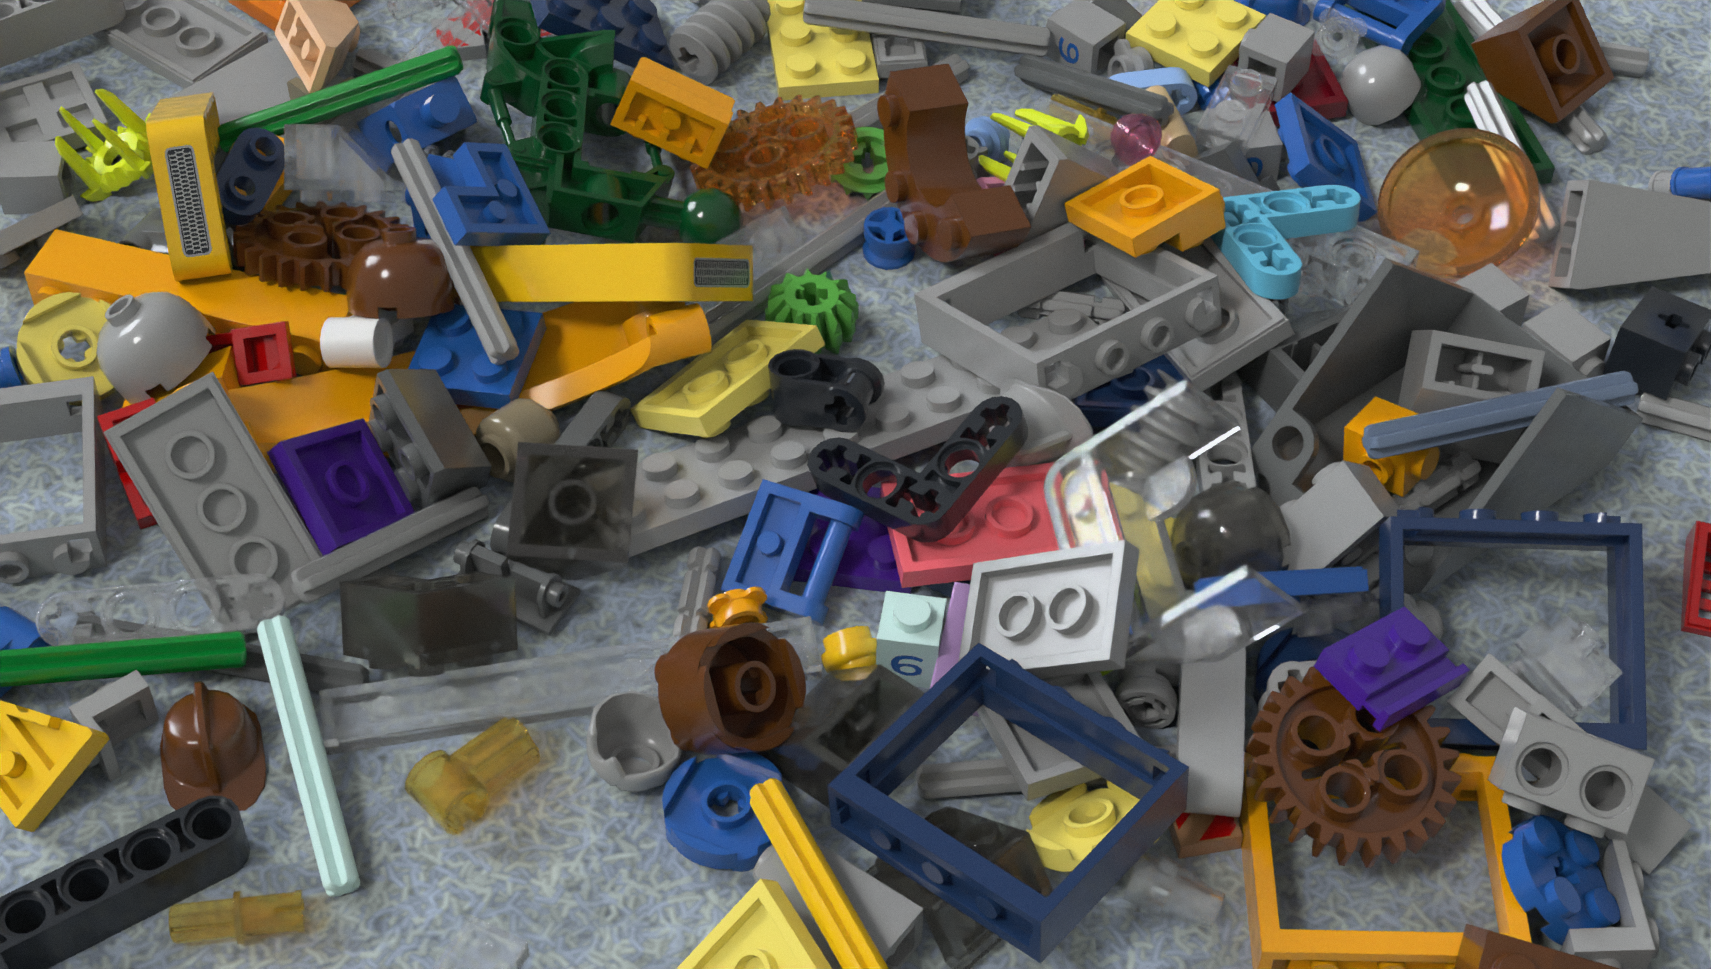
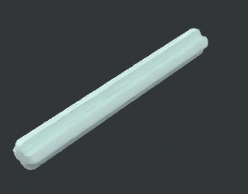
[257,615,360,897]

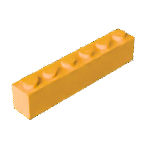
[24,229,353,376]

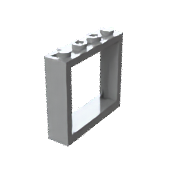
[914,222,1222,400]
[0,376,107,584]

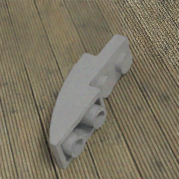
[1447,653,1692,874]

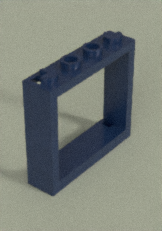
[1379,507,1647,752]
[828,643,1189,964]

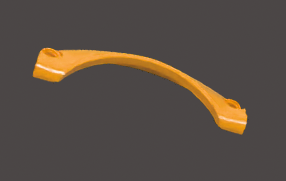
[173,301,712,474]

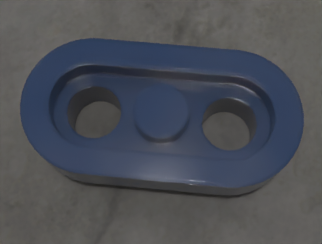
[216,128,288,225]

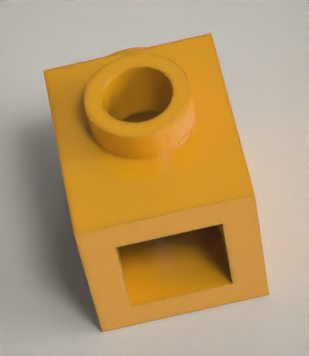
[1343,396,1440,497]

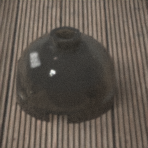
[1169,480,1291,591]

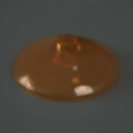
[1377,128,1541,279]

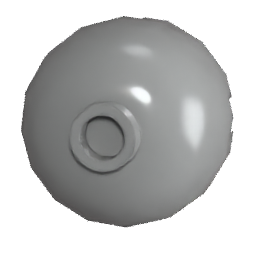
[97,292,215,404]

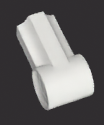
[320,308,414,368]

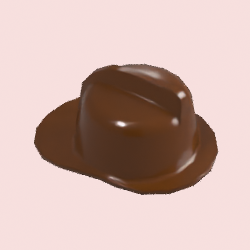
[160,681,267,811]

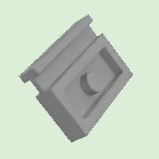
[0,195,83,269]

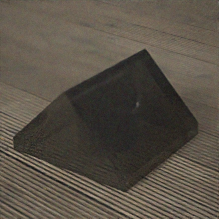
[506,442,638,581]

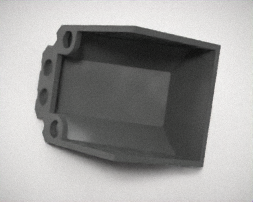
[1251,258,1643,603]

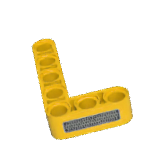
[146,92,232,281]
[461,243,753,302]

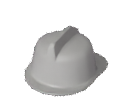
[986,378,1097,474]

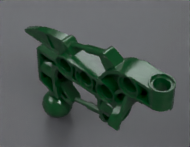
[480,0,743,245]

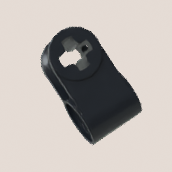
[768,349,885,432]

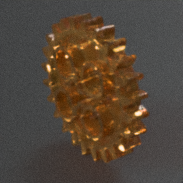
[690,95,859,212]

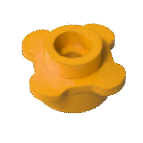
[707,587,768,629]

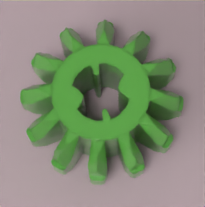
[765,268,859,354]

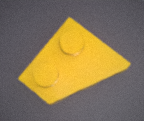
[0,700,110,832]

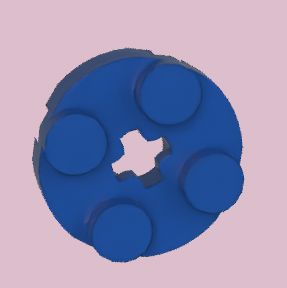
[662,748,790,872]
[1502,815,1620,945]

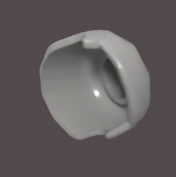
[1339,45,1421,125]
[586,691,681,793]

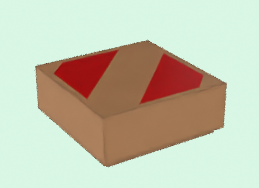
[1169,812,1243,859]

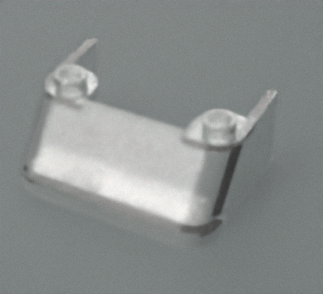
[1044,378,1303,665]

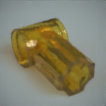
[405,717,540,835]

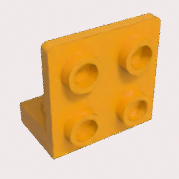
[610,57,735,169]

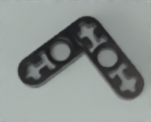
[807,396,1028,543]

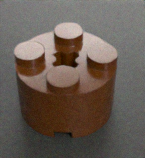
[654,622,806,756]

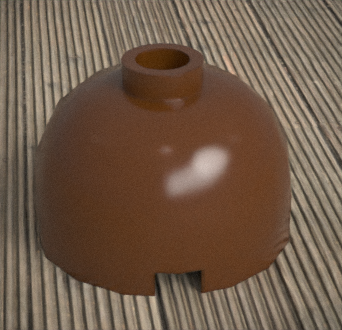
[346,226,461,319]

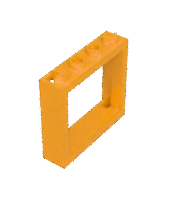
[1238,752,1532,969]

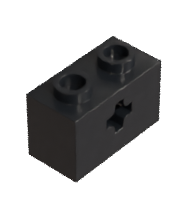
[1602,286,1711,400]

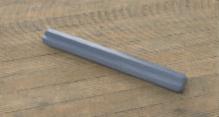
[1362,371,1638,460]

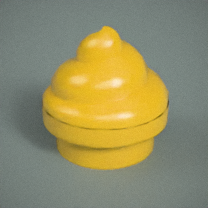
[821,626,877,692]

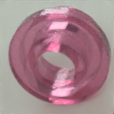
[1110,113,1162,166]

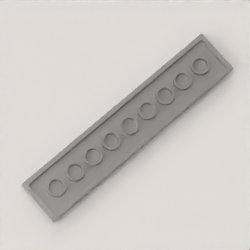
[570,309,1133,562]

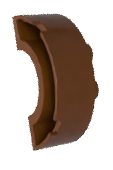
[877,64,1031,262]

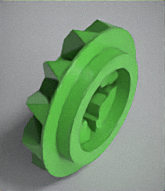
[826,127,888,201]

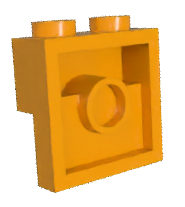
[1065,156,1226,258]

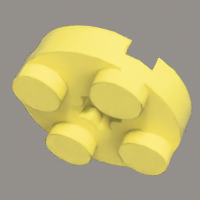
[16,292,116,406]
[1026,779,1160,872]

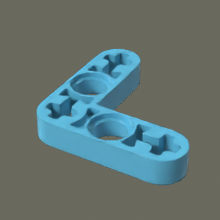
[1210,185,1361,300]

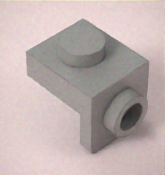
[69,670,159,782]

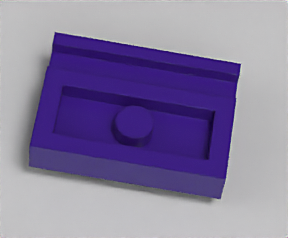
[1314,606,1470,732]

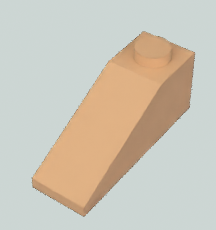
[274,0,360,93]

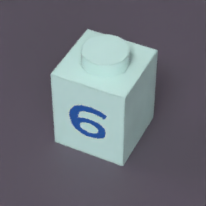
[876,591,947,689]

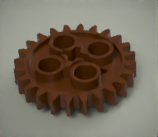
[233,201,409,292]
[1245,666,1461,868]

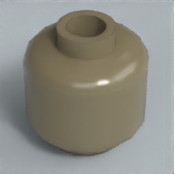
[476,398,561,483]

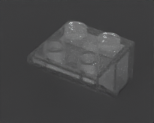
[284,124,406,203]

